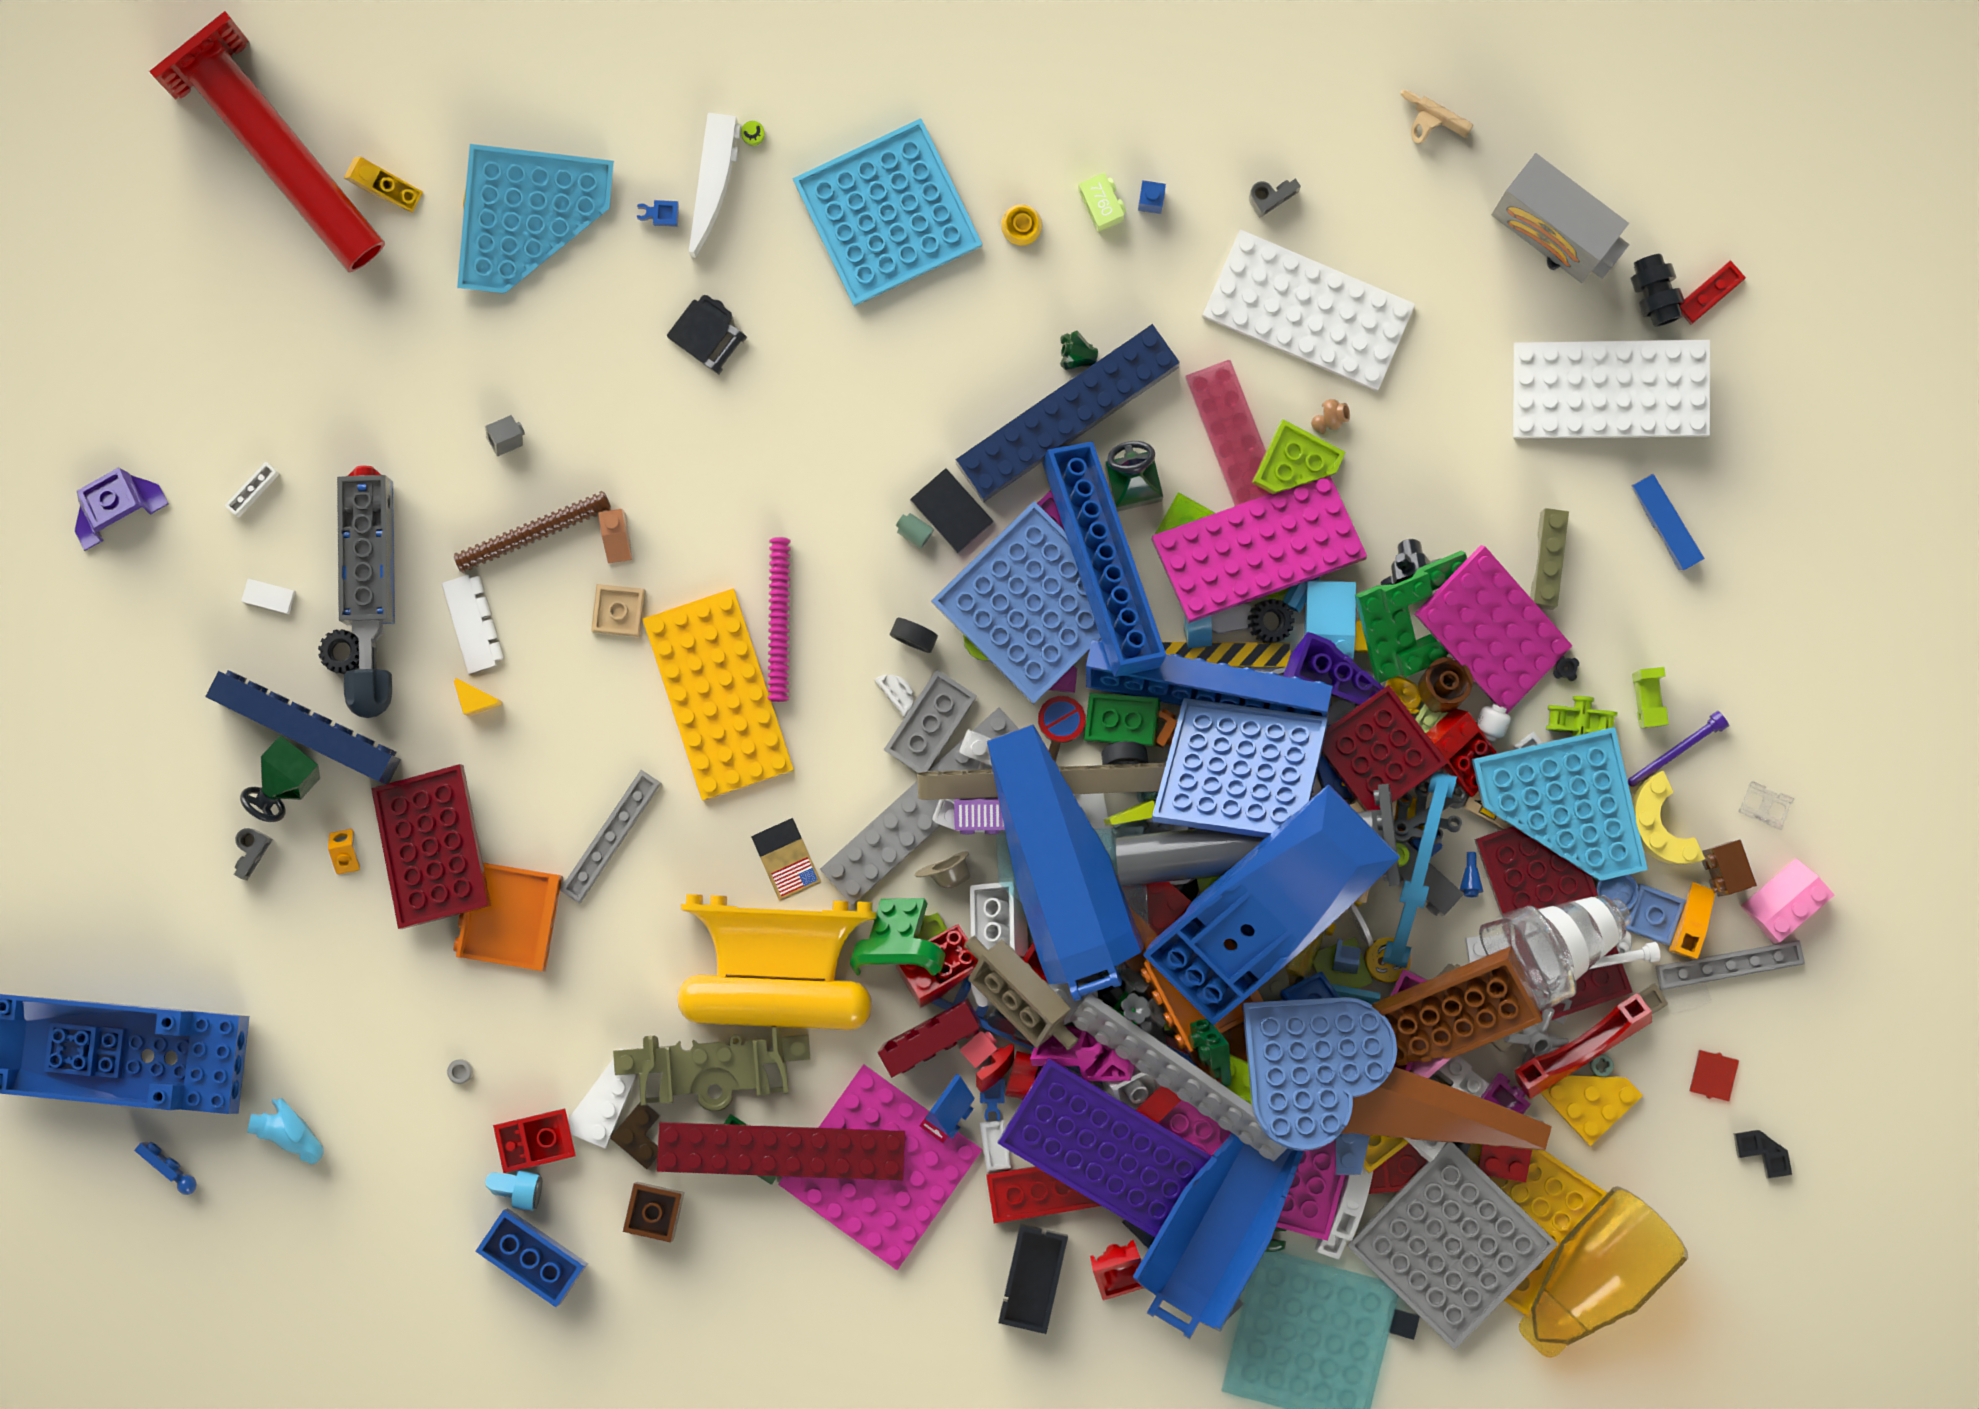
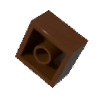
[1702,839,1757,897]
[623,1182,685,1243]

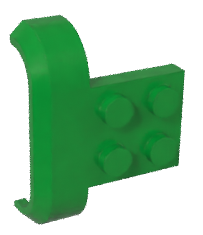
[850,898,946,976]

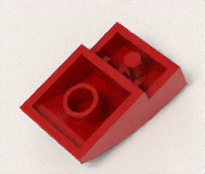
[493,1108,576,1173]

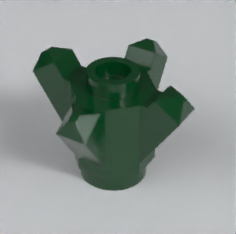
[1060,331,1098,370]

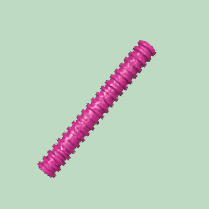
[768,537,791,702]

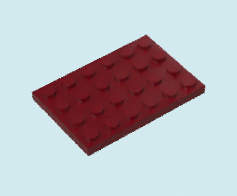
[371,764,491,929]

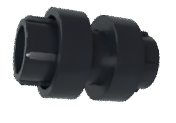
[1630,254,1685,327]

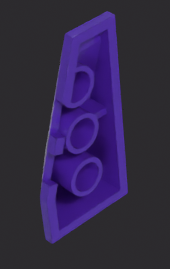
[1283,632,1384,705]

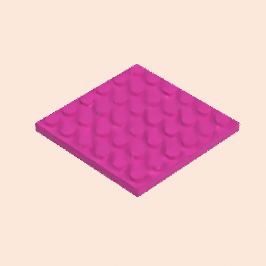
[778,1064,983,1270]

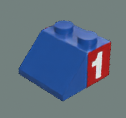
[919,1074,975,1143]

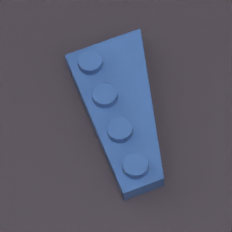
[1335,1133,1370,1175]

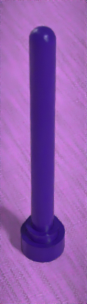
[1628,711,1729,787]

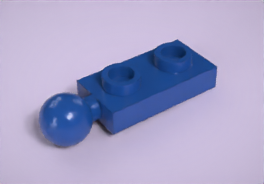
[134,1142,197,1195]

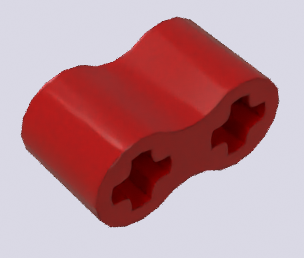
[1005,1051,1038,1100]

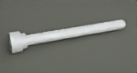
[1545,942,1660,972]

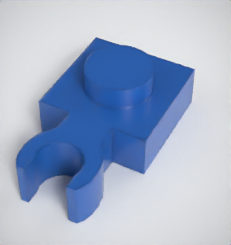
[637,200,679,227]
[980,1078,1005,1121]

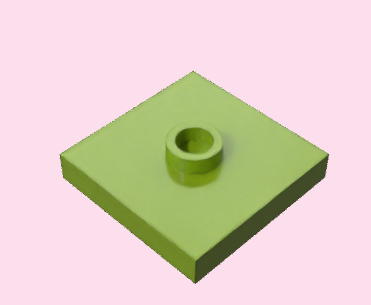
[1309,937,1373,989]

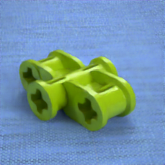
[1546,696,1618,737]

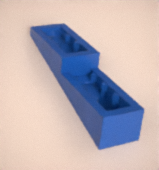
[1631,474,1705,570]

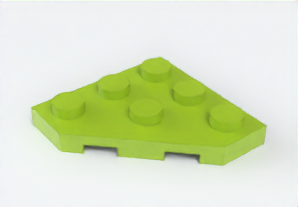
[1252,419,1346,494]

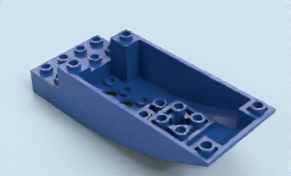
[1143,784,1400,1025]
[0,994,250,1114]

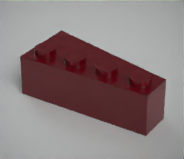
[877,998,982,1078]

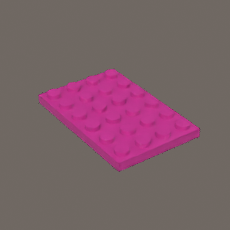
[1414,545,1572,714]

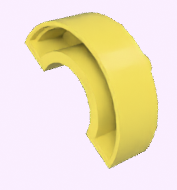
[1632,771,1705,865]

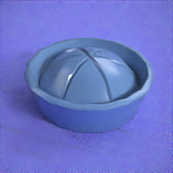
[1596,874,1639,912]

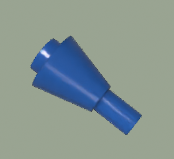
[1459,852,1483,898]

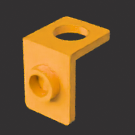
[328,829,360,874]

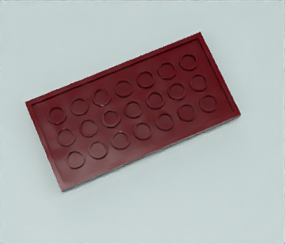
[1474,826,1633,1020]

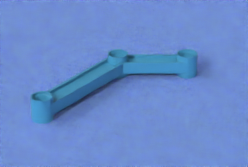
[1382,771,1457,968]

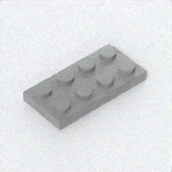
[884,670,977,773]

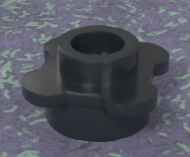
[1553,656,1579,681]

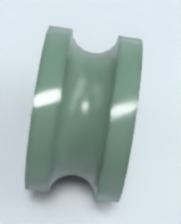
[1590,1055,1614,1077]

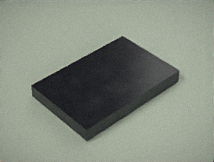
[910,468,994,553]

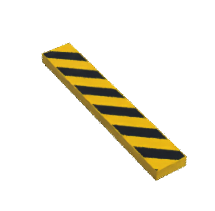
[1162,642,1290,668]

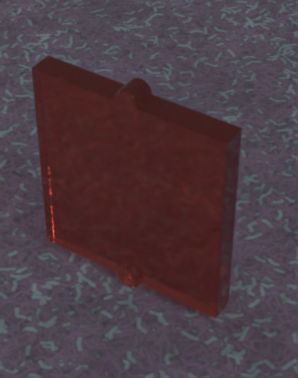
[1689,1050,1739,1102]

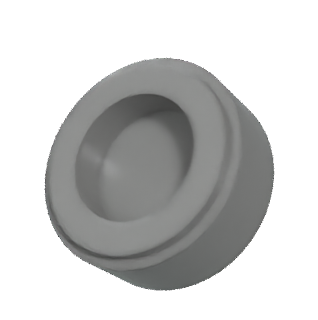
[447,1059,473,1084]

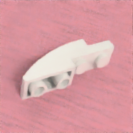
[1315,1167,1373,1259]

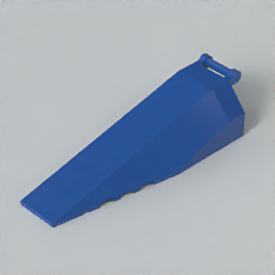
[987,724,1144,1001]
[1133,1133,1304,1339]

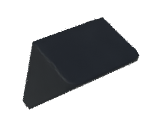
[1388,1308,1420,1340]

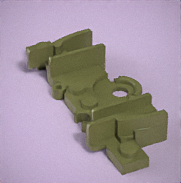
[613,1026,811,1111]

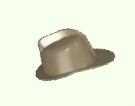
[914,851,970,888]

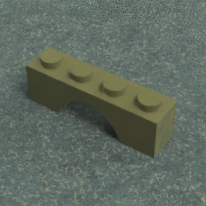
[1530,508,1569,610]

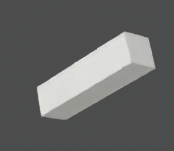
[225,462,280,517]

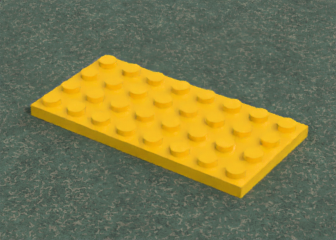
[642,588,794,801]

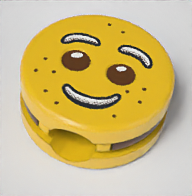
[1364,937,1411,983]

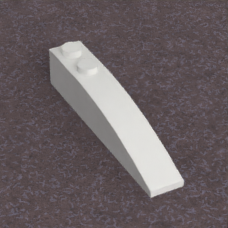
[689,113,741,258]

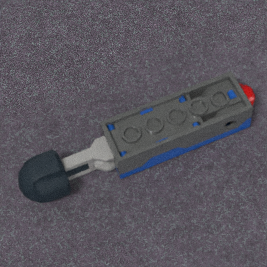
[337,465,395,718]

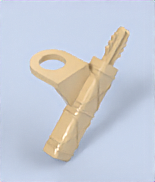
[1400,89,1473,143]

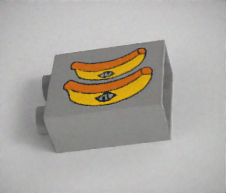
[1491,153,1630,283]

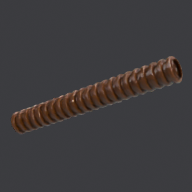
[454,491,611,573]

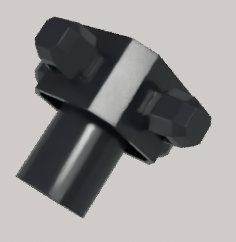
[1381,539,1442,585]

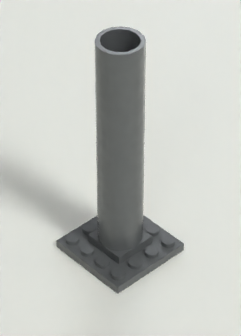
[1116,783,1401,886]

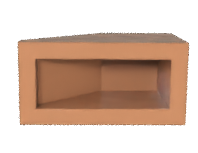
[598,509,632,563]

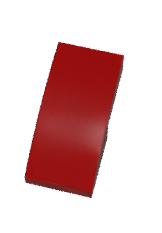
[976,1044,1014,1093]

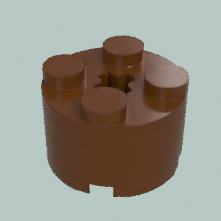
[1418,657,1473,713]

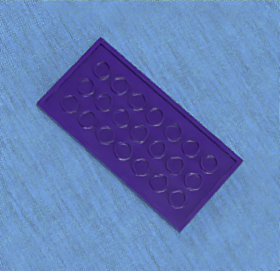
[997,1058,1212,1238]

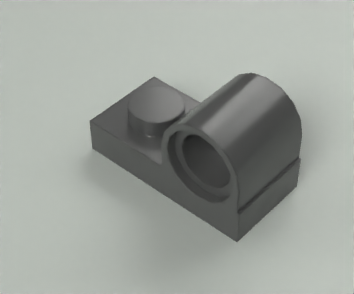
[1249,178,1301,218]
[233,828,273,880]

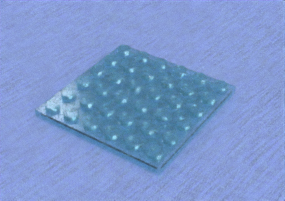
[1221,1251,1398,1409]

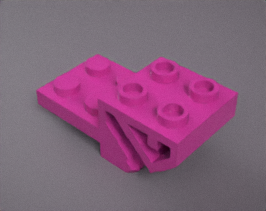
[1030,1026,1135,1081]

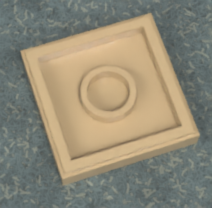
[591,584,645,637]

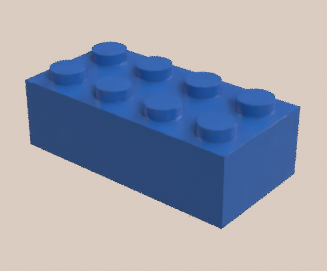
[475,1208,588,1307]

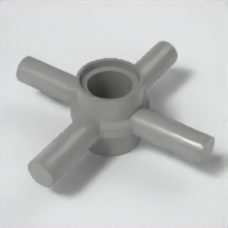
[1503,1007,1569,1066]

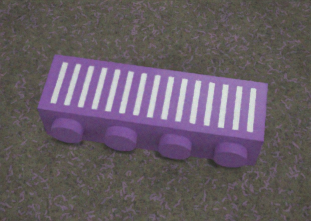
[954,797,1005,835]

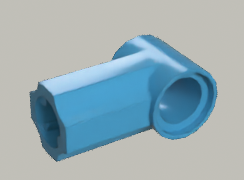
[1282,576,1320,613]

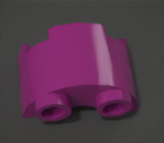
[1480,1072,1531,1114]

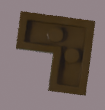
[610,1101,661,1169]

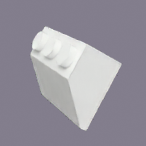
[970,881,1028,958]

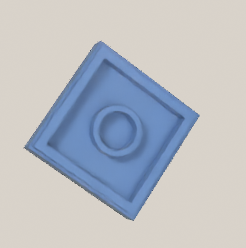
[1623,883,1686,946]

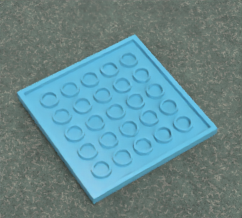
[792,118,983,307]

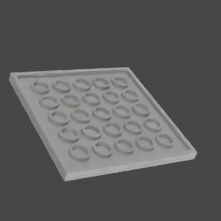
[1347,1142,1558,1350]

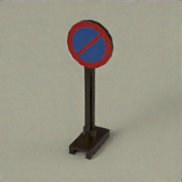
[1038,696,1086,762]

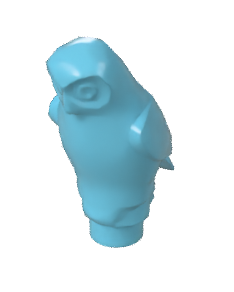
[247,1098,324,1164]

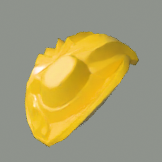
[1386,676,1422,714]

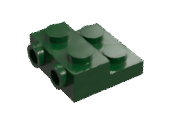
[1188,1019,1231,1087]

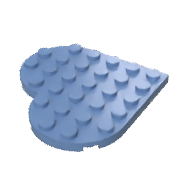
[1242,997,1397,1151]

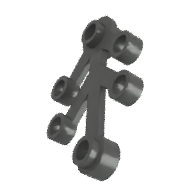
[1394,781,1467,844]

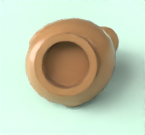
[1311,399,1350,434]

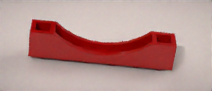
[1514,993,1652,1100]

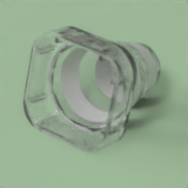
[1479,895,1631,1011]

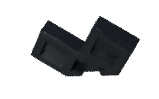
[1733,1130,1792,1179]

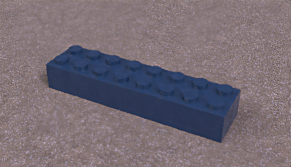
[205,670,401,784]

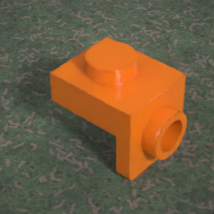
[1156,709,1177,748]

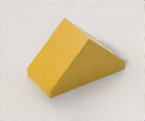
[454,678,502,716]

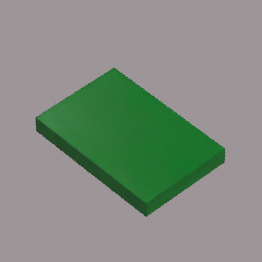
[1084,693,1161,747]

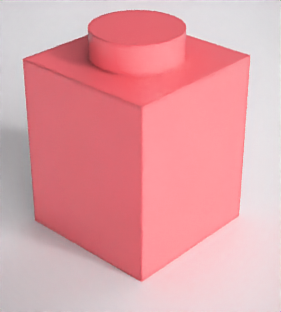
[960,1030,998,1068]

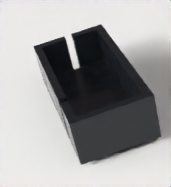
[998,1223,1068,1334]

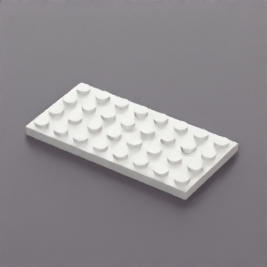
[1202,229,1415,392]
[1513,340,1710,439]

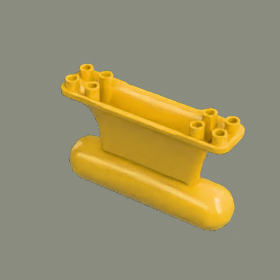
[677,894,877,1030]

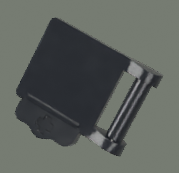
[667,295,747,375]

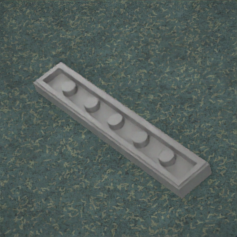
[560,770,662,904]
[1655,940,1805,990]

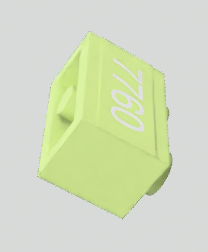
[1078,172,1126,232]

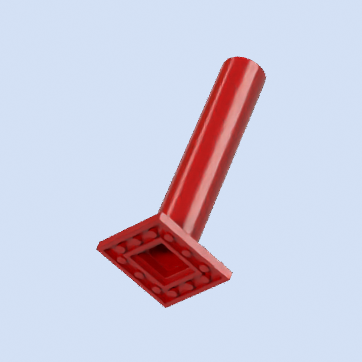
[149,11,385,273]

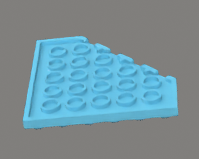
[457,144,614,293]
[1472,727,1648,881]

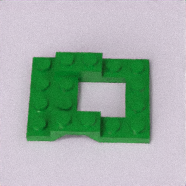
[1355,550,1467,683]

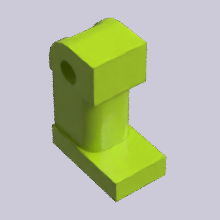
[1632,667,1669,729]

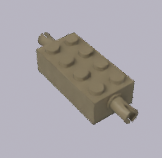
[964,935,1079,1050]

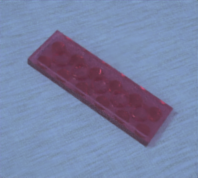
[1185,359,1271,506]

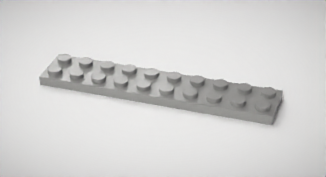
[820,707,1019,905]
[1069,993,1287,1161]

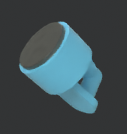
[485,1171,543,1211]

